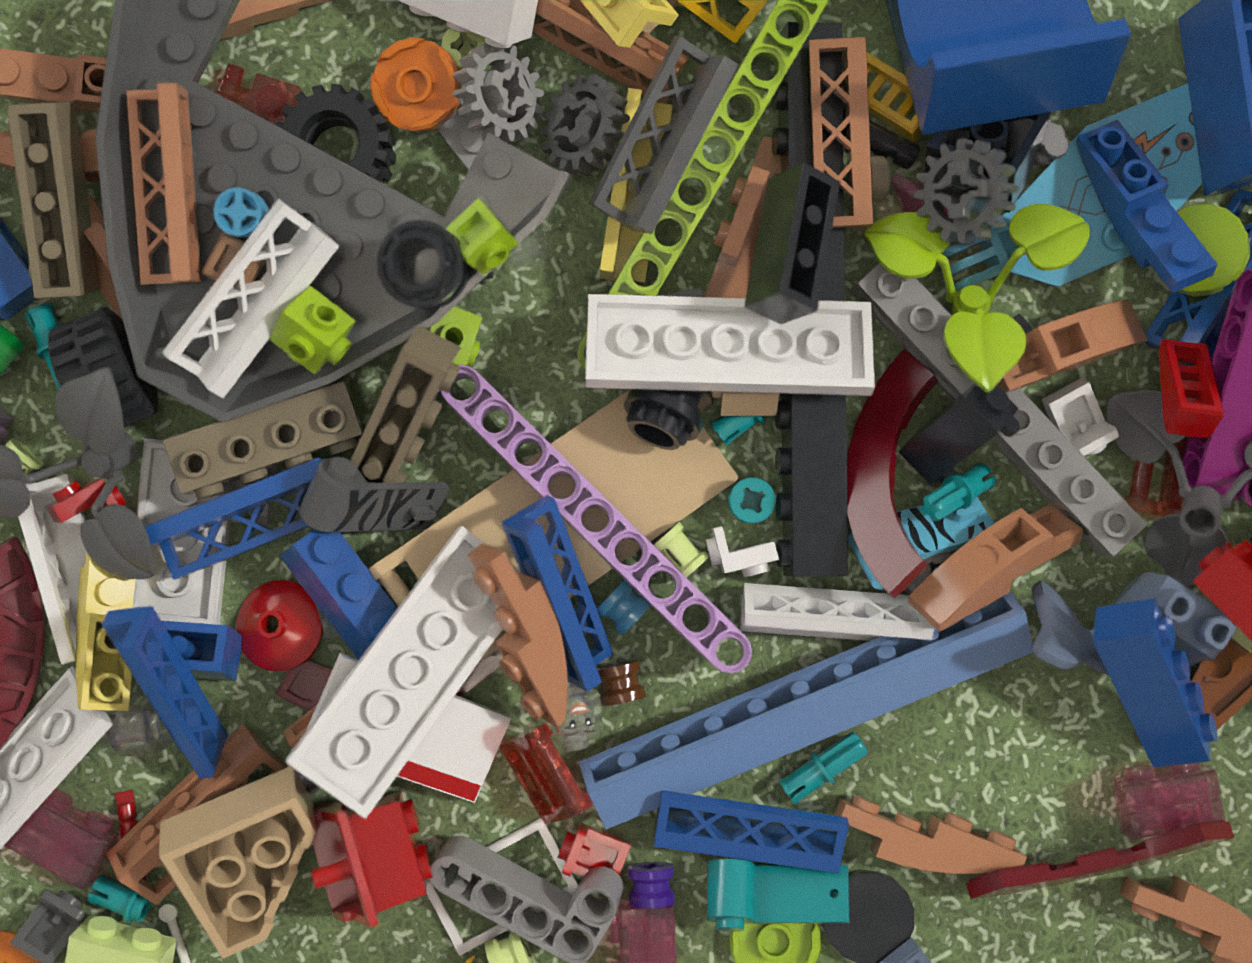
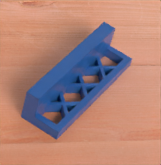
[1145,188,1252,366]
[145,458,324,580]
[501,495,614,692]
[102,606,228,779]
[654,790,849,873]

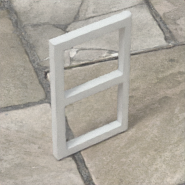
[427,817,579,956]

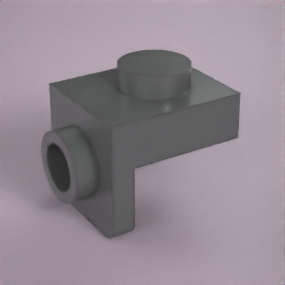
[10,889,85,963]

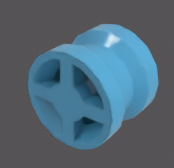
[213,187,269,239]
[597,579,650,635]

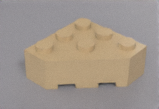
[159,766,316,959]

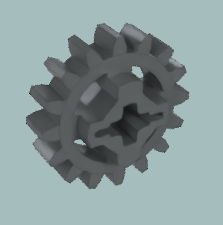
[539,73,630,176]
[913,138,1019,244]

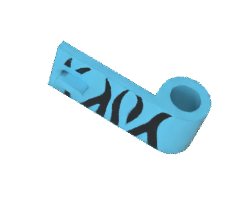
[848,497,994,590]

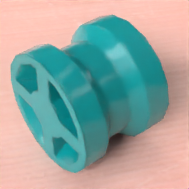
[728,478,775,523]

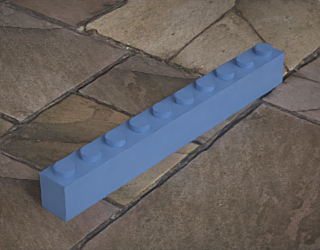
[579,591,1033,829]

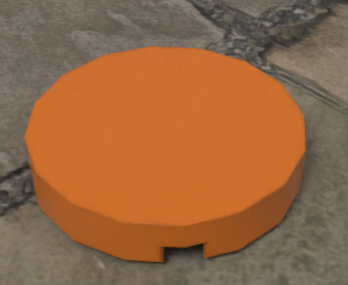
[370,37,461,133]

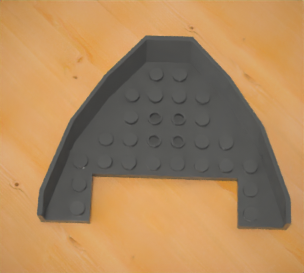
[96,0,573,423]

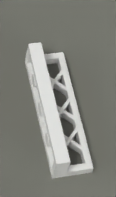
[163,199,339,398]
[18,474,86,665]
[740,583,934,641]

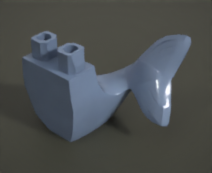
[1031,572,1236,675]

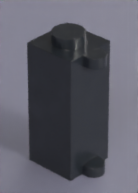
[898,384,1020,485]

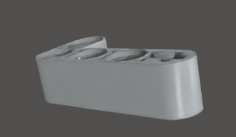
[430,836,623,963]

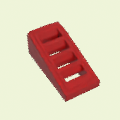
[1158,339,1224,438]

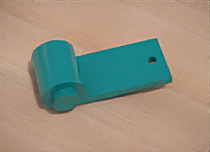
[707,859,850,932]

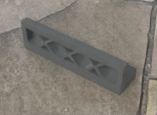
[589,36,739,234]

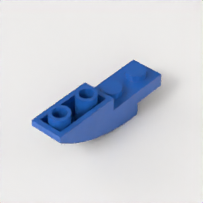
[1076,120,1218,293]

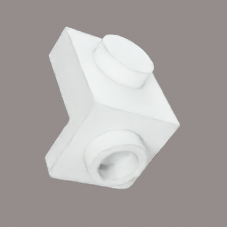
[1041,378,1119,456]
[705,526,779,577]

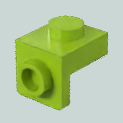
[445,198,519,276]

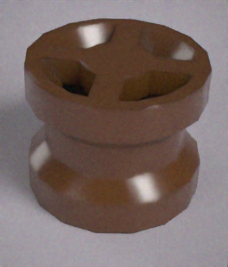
[597,660,646,706]

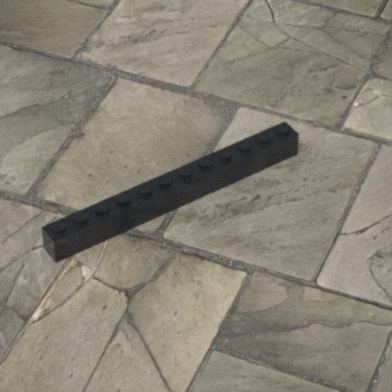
[771,22,848,577]

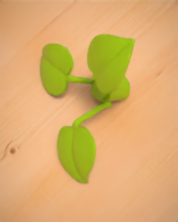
[864,204,1090,393]

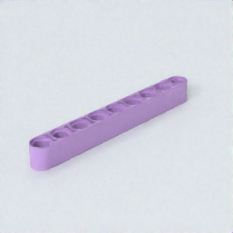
[441,365,752,673]

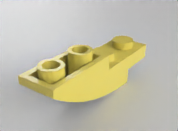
[76,551,135,711]

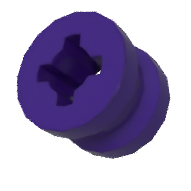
[628,862,675,909]

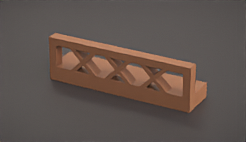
[532,0,689,104]
[808,37,873,232]
[127,83,202,285]
[106,723,288,905]

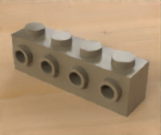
[7,101,100,298]
[351,325,461,483]
[163,381,364,500]

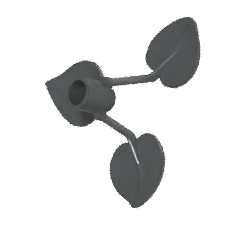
[0,367,157,580]
[1107,390,1252,587]

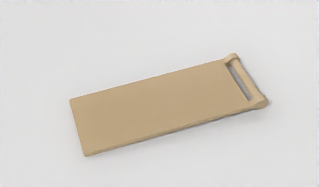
[368,389,738,663]

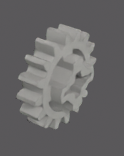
[453,43,544,143]

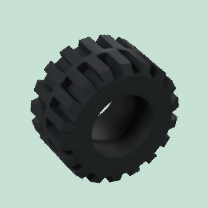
[275,84,397,183]
[48,307,158,427]

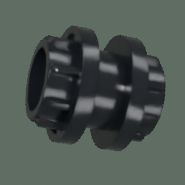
[377,220,470,310]
[624,389,715,450]

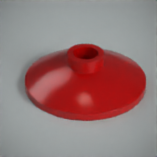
[236,580,324,672]

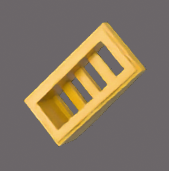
[842,52,922,143]

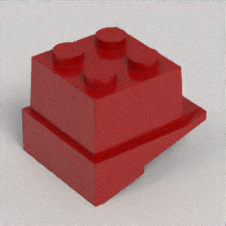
[311,790,433,927]

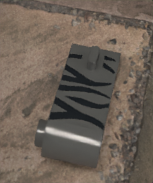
[299,457,450,533]

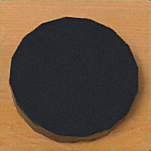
[822,870,914,963]

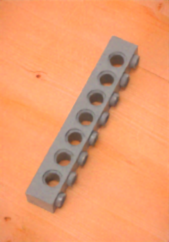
[850,263,1147,557]

